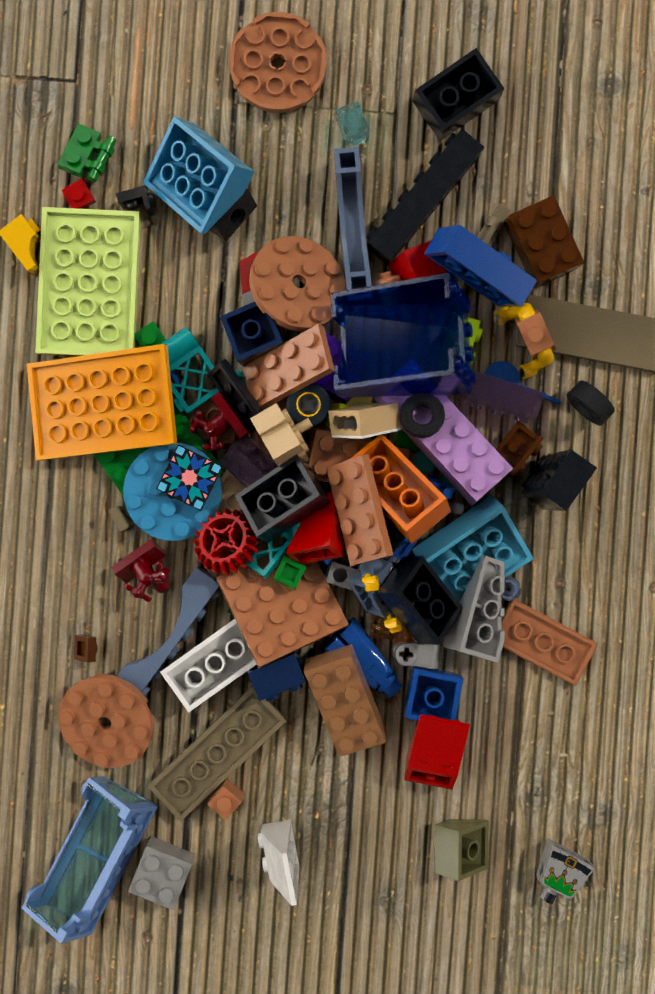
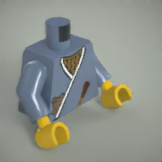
[348,556,403,633]

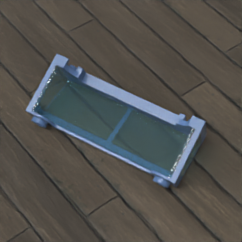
[22,776,158,944]

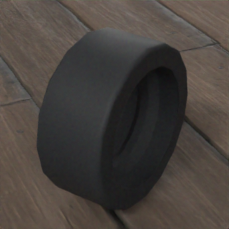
[567,380,615,426]

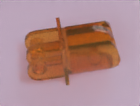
[369,614,415,643]

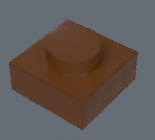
[74,634,98,663]

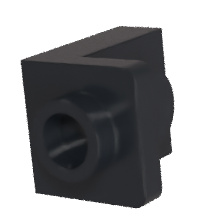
[116,186,157,216]

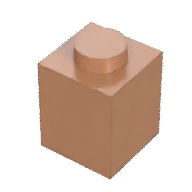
[207,778,244,820]

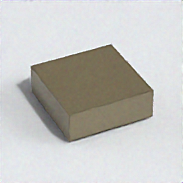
[108,506,132,532]

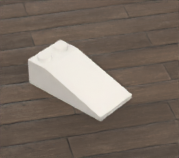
[258,819,300,906]

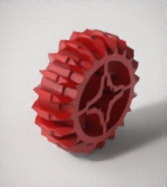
[193,508,261,576]

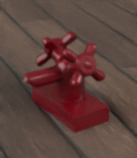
[189,392,250,452]
[111,539,171,602]

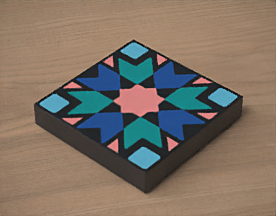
[156,444,224,511]

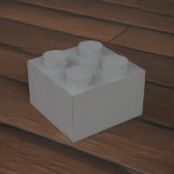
[128,836,196,910]

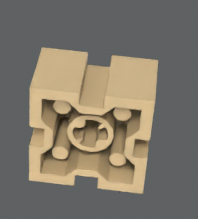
[250,403,313,466]

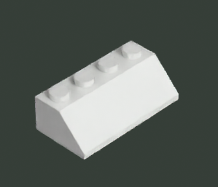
[160,619,256,712]

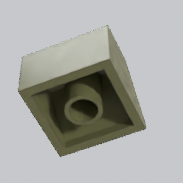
[434,819,489,881]

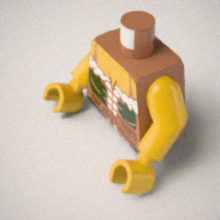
[493,303,556,379]

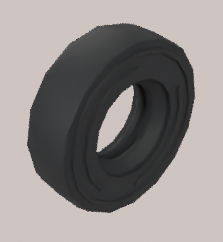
[400,392,445,438]

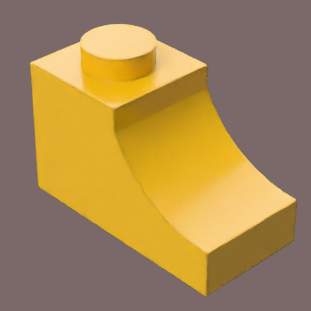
[0,214,41,276]

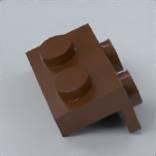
[495,421,544,477]

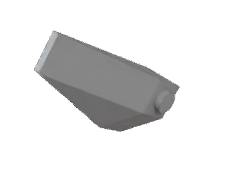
[443,555,505,663]

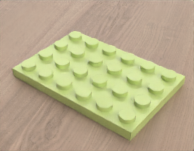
[35,207,141,356]

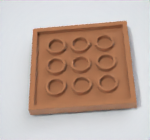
[216,553,349,668]

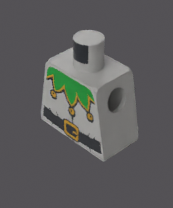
[536,838,595,905]

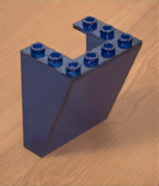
[331,273,476,397]

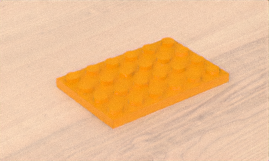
[27,344,177,461]

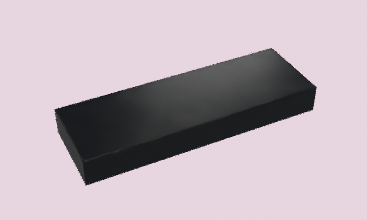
[207,359,263,434]

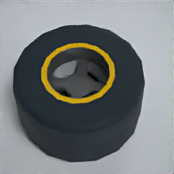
[286,383,331,428]

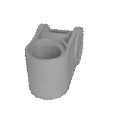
[392,640,440,669]

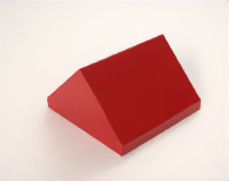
[388,241,453,308]

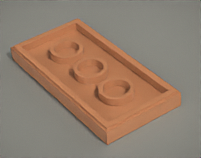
[502,599,598,686]

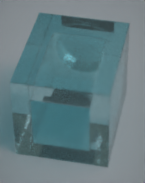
[336,101,369,145]

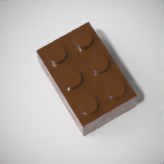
[504,195,584,289]

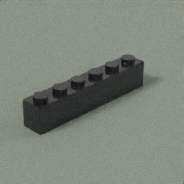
[366,129,485,265]

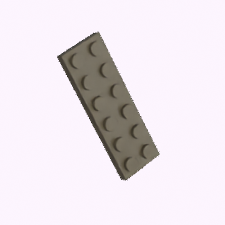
[147,685,287,822]

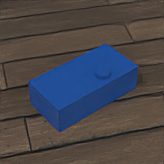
[424,225,537,307]

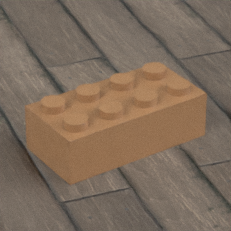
[304,644,386,757]

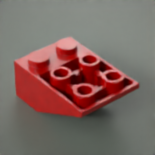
[404,714,470,790]

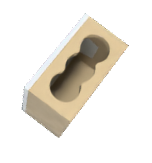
[328,403,401,439]

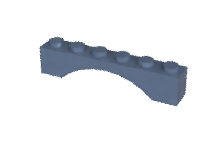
[334,147,372,303]
[117,566,222,696]

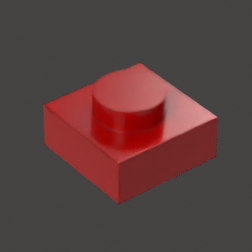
[61,178,96,209]

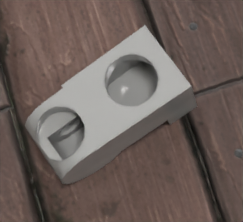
[324,559,360,590]

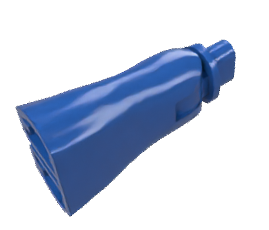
[321,617,402,699]

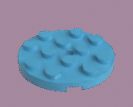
[123,443,223,541]

